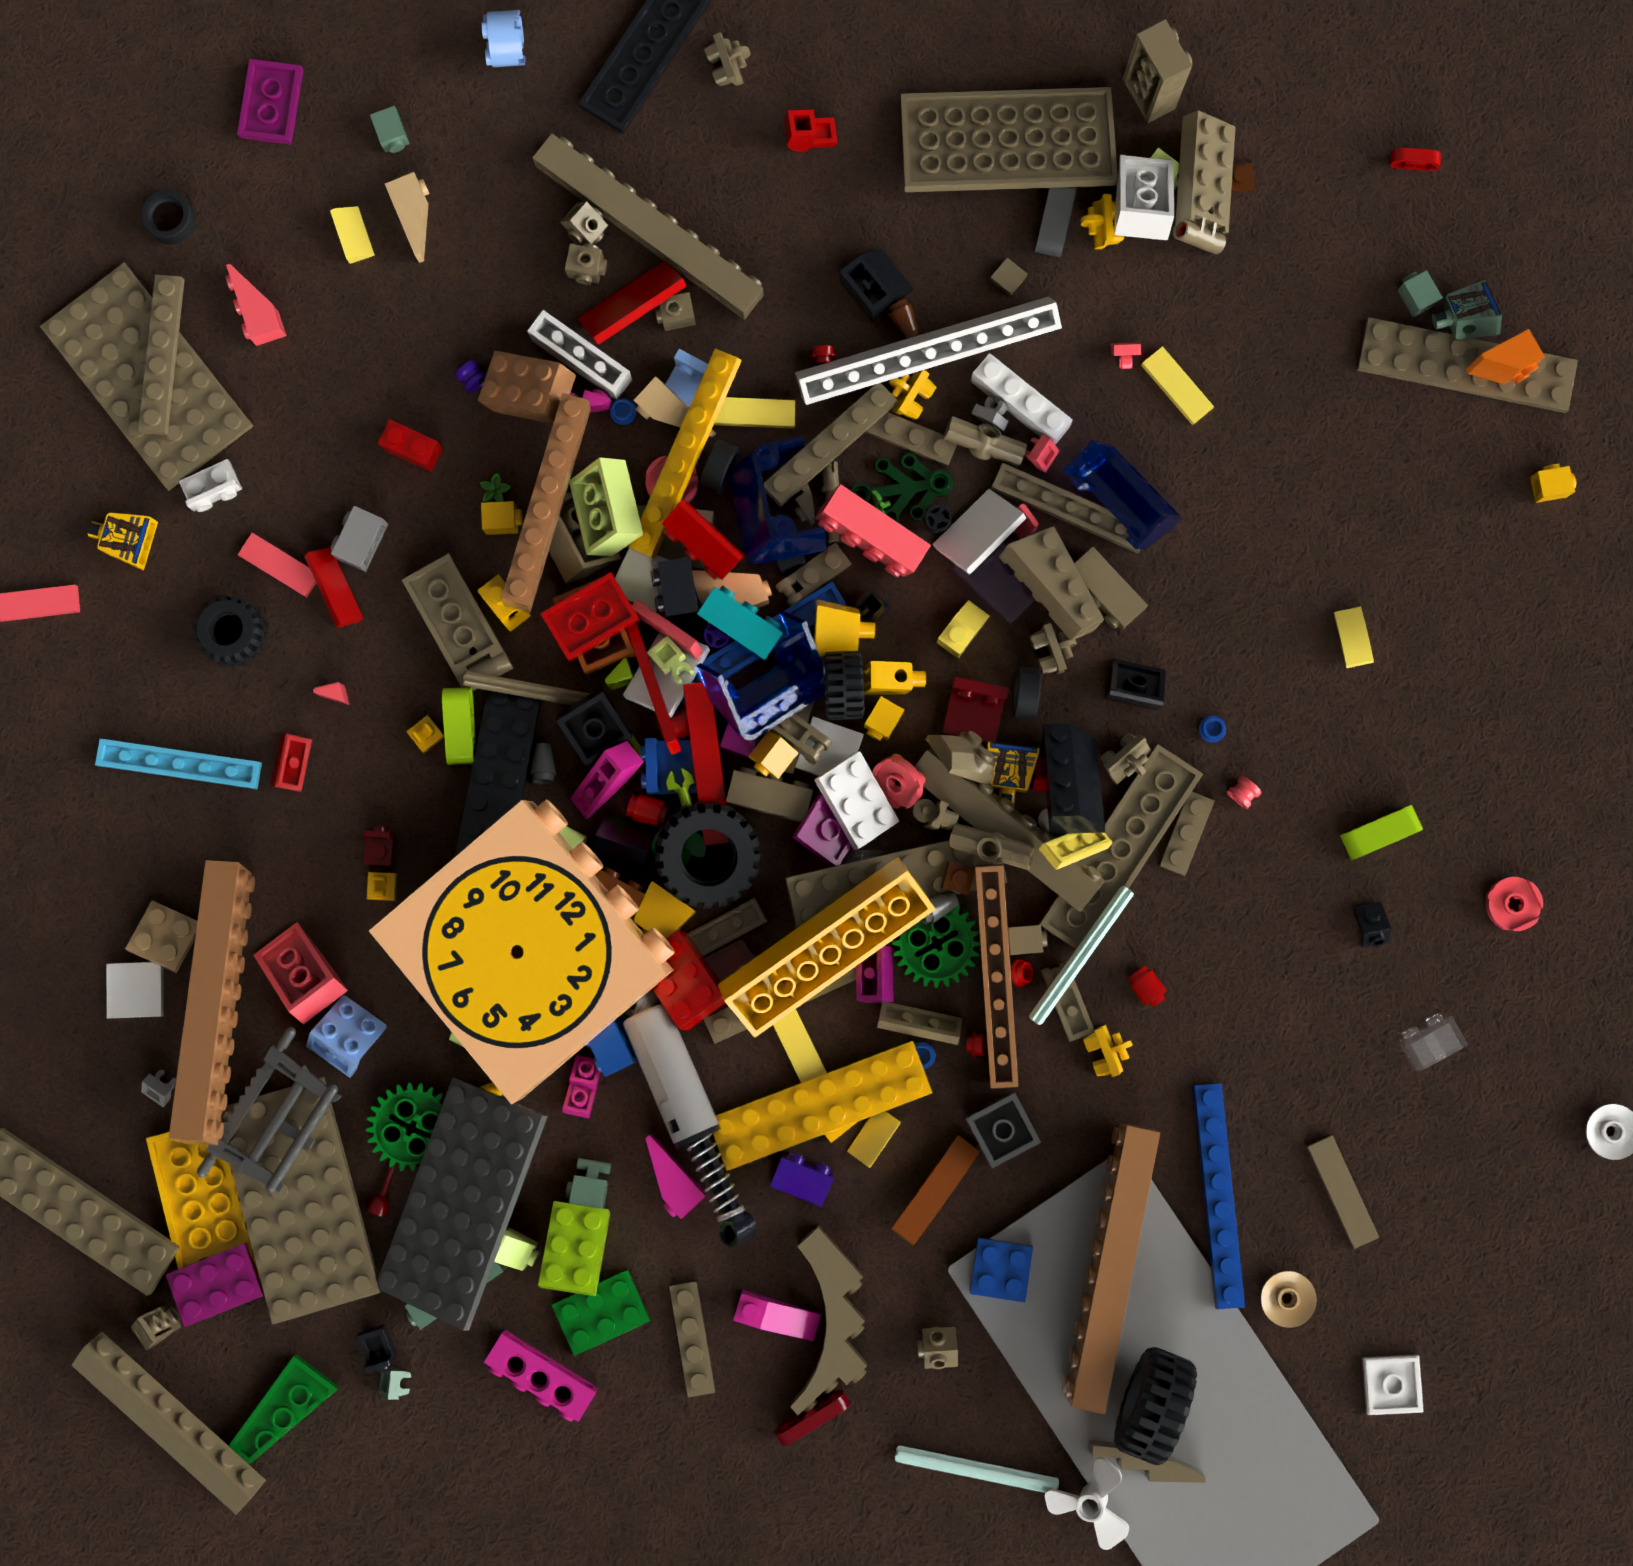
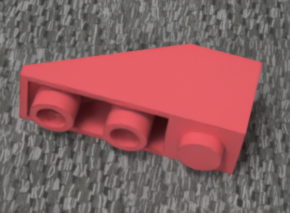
[225,264,286,346]

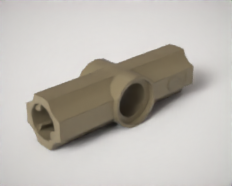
[943,416,1027,467]
[949,823,1035,870]

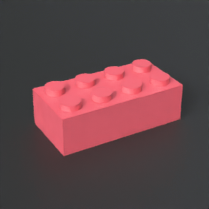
[814,484,931,577]

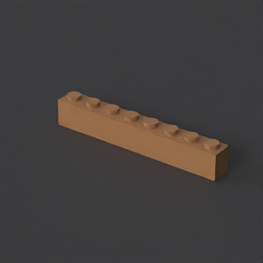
[501,393,591,613]
[975,864,1018,1088]

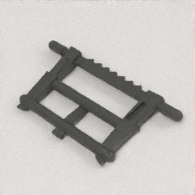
[197,1027,341,1193]

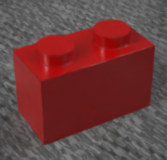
[378,419,443,472]

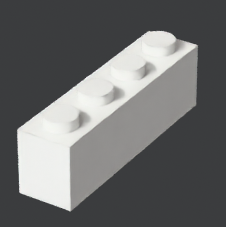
[527,310,632,400]
[971,353,1073,445]

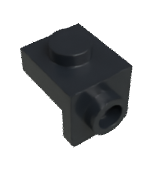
[1354,902,1391,948]
[357,1324,396,1373]

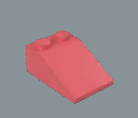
[253,922,348,1024]

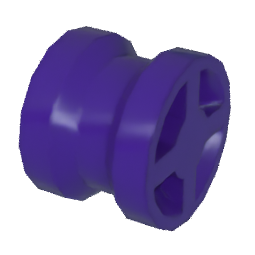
[455,360,486,394]
[703,623,731,651]

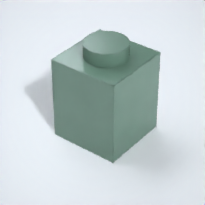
[370,106,410,153]
[1397,270,1443,317]

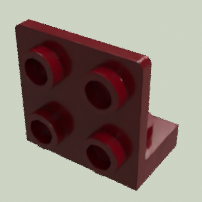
[942,677,1009,743]

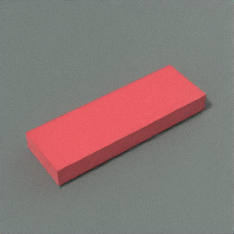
[238,533,316,598]
[0,585,80,622]
[631,600,703,660]

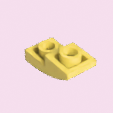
[1334,606,1374,668]

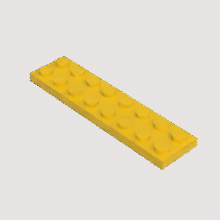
[713,1041,933,1171]

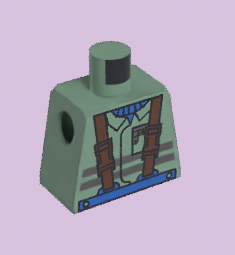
[1432,280,1502,340]

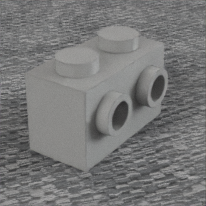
[331,506,388,572]

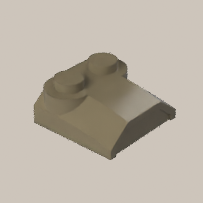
[925,731,996,785]

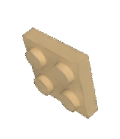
[125,901,197,973]

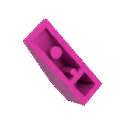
[570,741,644,819]
[645,1133,707,1219]
[733,1289,822,1341]

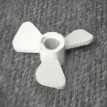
[1045,1457,1129,1550]

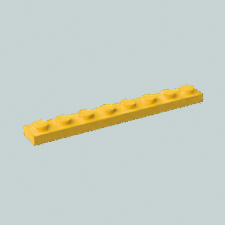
[628,349,742,559]

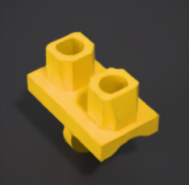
[1081,194,1124,249]
[889,370,936,420]
[1083,1025,1133,1077]

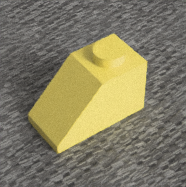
[937,600,990,658]

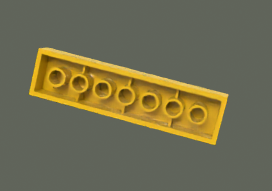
[718,857,936,1038]

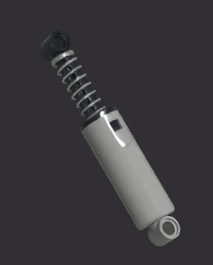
[623,989,757,1247]

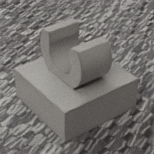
[971,396,1009,431]
[141,1070,176,1107]

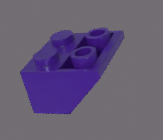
[770,1151,834,1207]

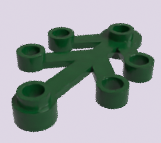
[851,453,953,523]

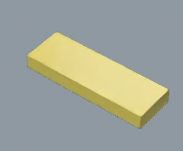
[1141,346,1214,425]
[714,397,795,428]
[1039,833,1113,870]
[773,1009,827,1083]

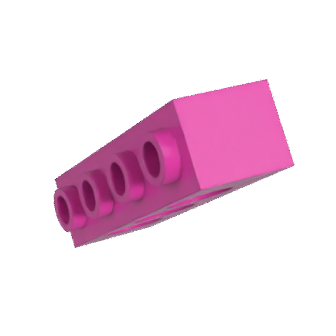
[484,1330,599,1422]

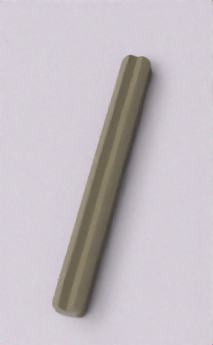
[462,671,591,705]

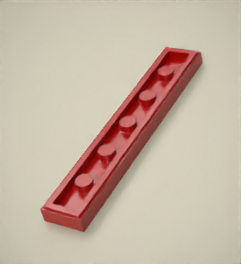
[626,622,681,755]
[683,681,730,846]

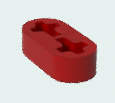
[1390,148,1441,171]

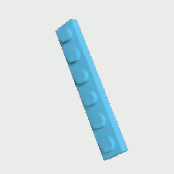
[95,739,262,789]

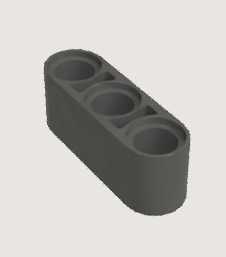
[1035,187,1077,258]

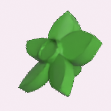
[480,473,512,502]
[871,490,890,514]

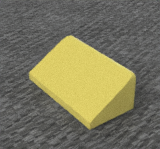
[330,206,375,264]
[847,1111,901,1168]

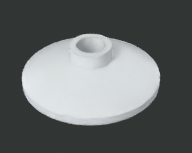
[1586,1104,1633,1160]

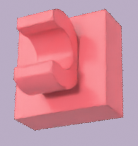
[1110,342,1141,369]
[1025,435,1059,473]

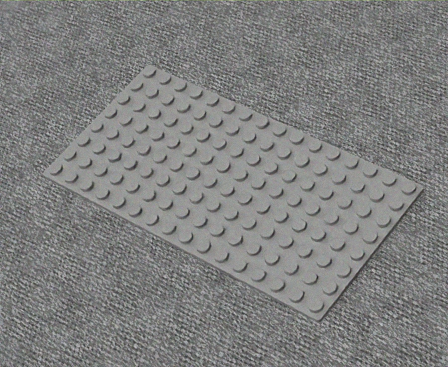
[948,1158,1379,1566]

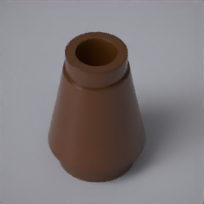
[888,299,920,339]

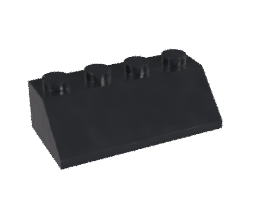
[1041,724,1105,834]

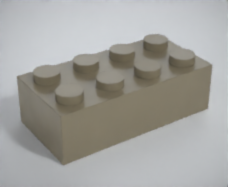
[1122,19,1192,123]

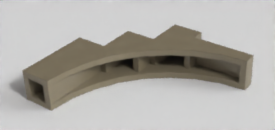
[790,1225,867,1415]

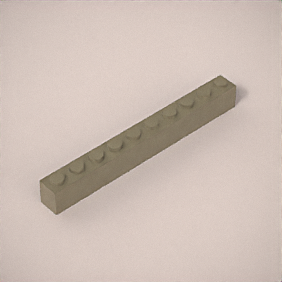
[533,134,764,320]

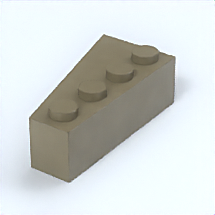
[999,526,1104,641]

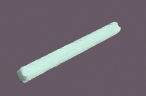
[1029,886,1133,1025]
[895,1445,1059,1493]

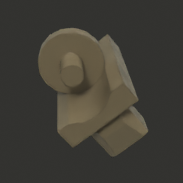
[704,32,751,86]
[1029,623,1077,674]
[1101,733,1153,784]
[912,799,959,831]

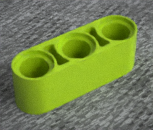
[442,687,476,765]
[1340,805,1423,860]

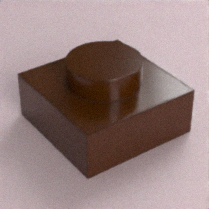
[1231,163,1255,193]
[941,861,975,895]

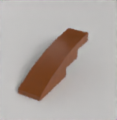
[891,1135,980,1246]

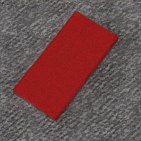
[577,261,687,344]

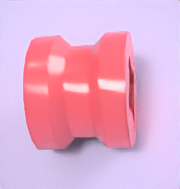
[1227,775,1262,809]

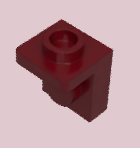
[363,826,395,866]

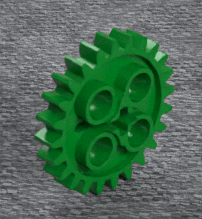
[892,905,981,988]
[366,1081,443,1172]

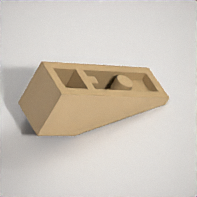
[385,172,430,263]
[634,377,717,437]

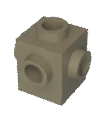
[560,201,608,246]
[565,243,607,285]
[917,1327,958,1369]

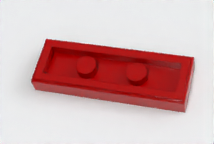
[304,547,363,628]

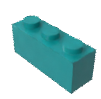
[696,585,783,660]

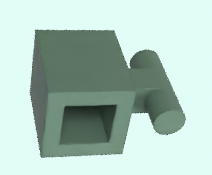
[565,1158,611,1209]

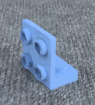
[665,349,708,407]
[306,995,386,1078]

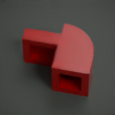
[784,109,838,152]

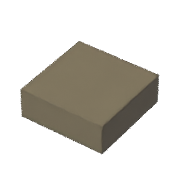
[990,258,1028,296]

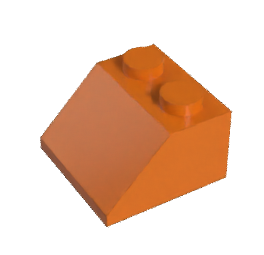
[1465,329,1545,385]

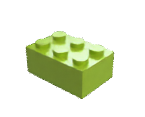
[538,1201,610,1296]

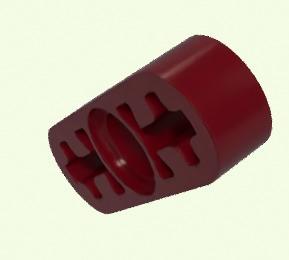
[774,1390,850,1446]

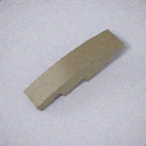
[1089,1440,1206,1483]

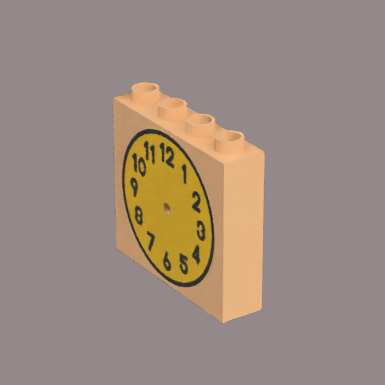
[369,799,675,1105]

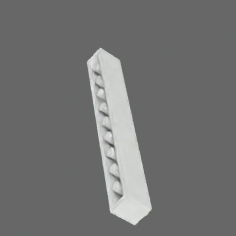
[795,297,1062,405]

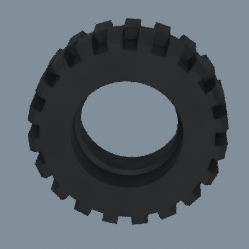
[654,801,760,909]
[1114,1347,1197,1465]

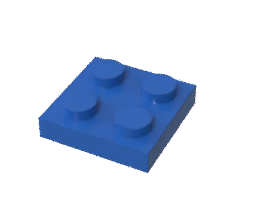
[970,1237,1033,1303]

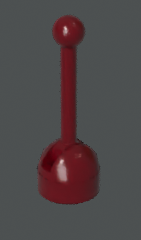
[366,1163,396,1217]

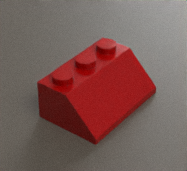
[662,499,745,580]

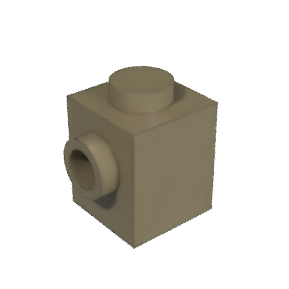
[655,292,696,331]

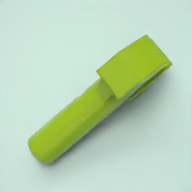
[666,768,695,807]

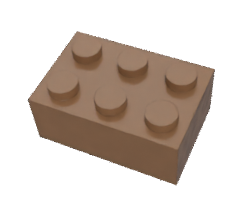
[478,351,576,424]

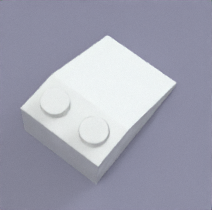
[1115,155,1174,240]

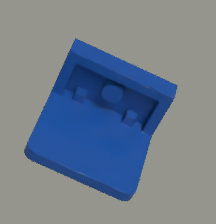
[640,738,697,795]

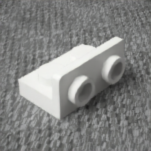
[179,459,242,512]

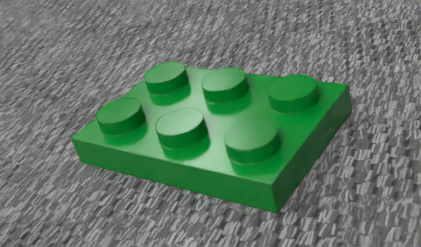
[552,1269,650,1356]

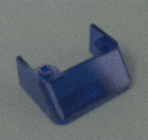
[729,436,827,564]
[1061,440,1182,550]
[696,611,825,740]

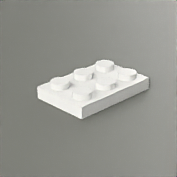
[814,751,899,850]

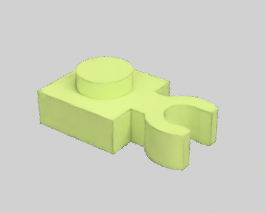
[647,636,694,685]

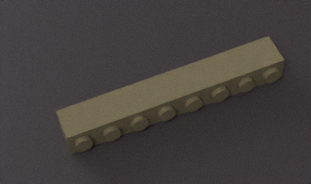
[915,747,1105,912]
[72,1332,266,1514]

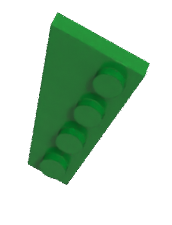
[229,1354,340,1465]

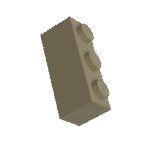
[1074,547,1148,631]
[726,767,813,822]

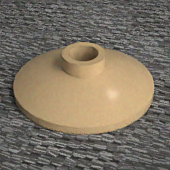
[1261,1271,1317,1328]

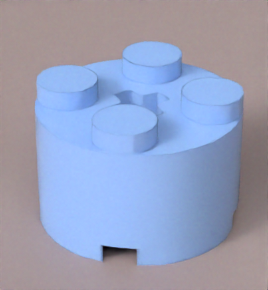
[482,10,525,67]

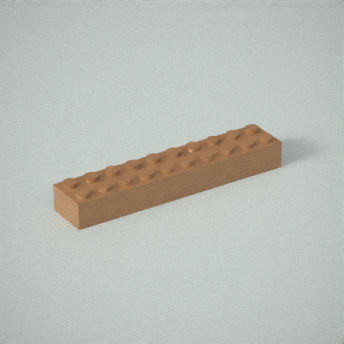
[169,860,255,1146]
[1062,1122,1160,1414]

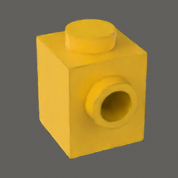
[1530,464,1576,503]
[481,501,522,535]
[864,696,904,741]
[748,731,798,778]

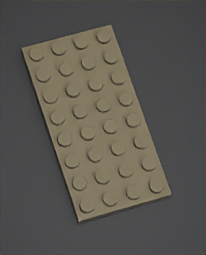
[901,87,1118,192]
[40,262,253,491]
[221,1077,382,1325]

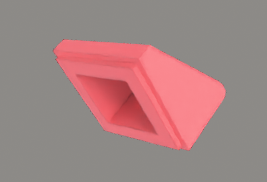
[1014,504,1039,539]
[313,682,349,705]

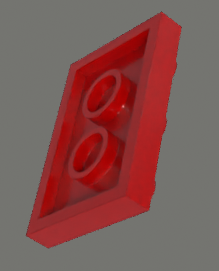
[540,572,640,662]

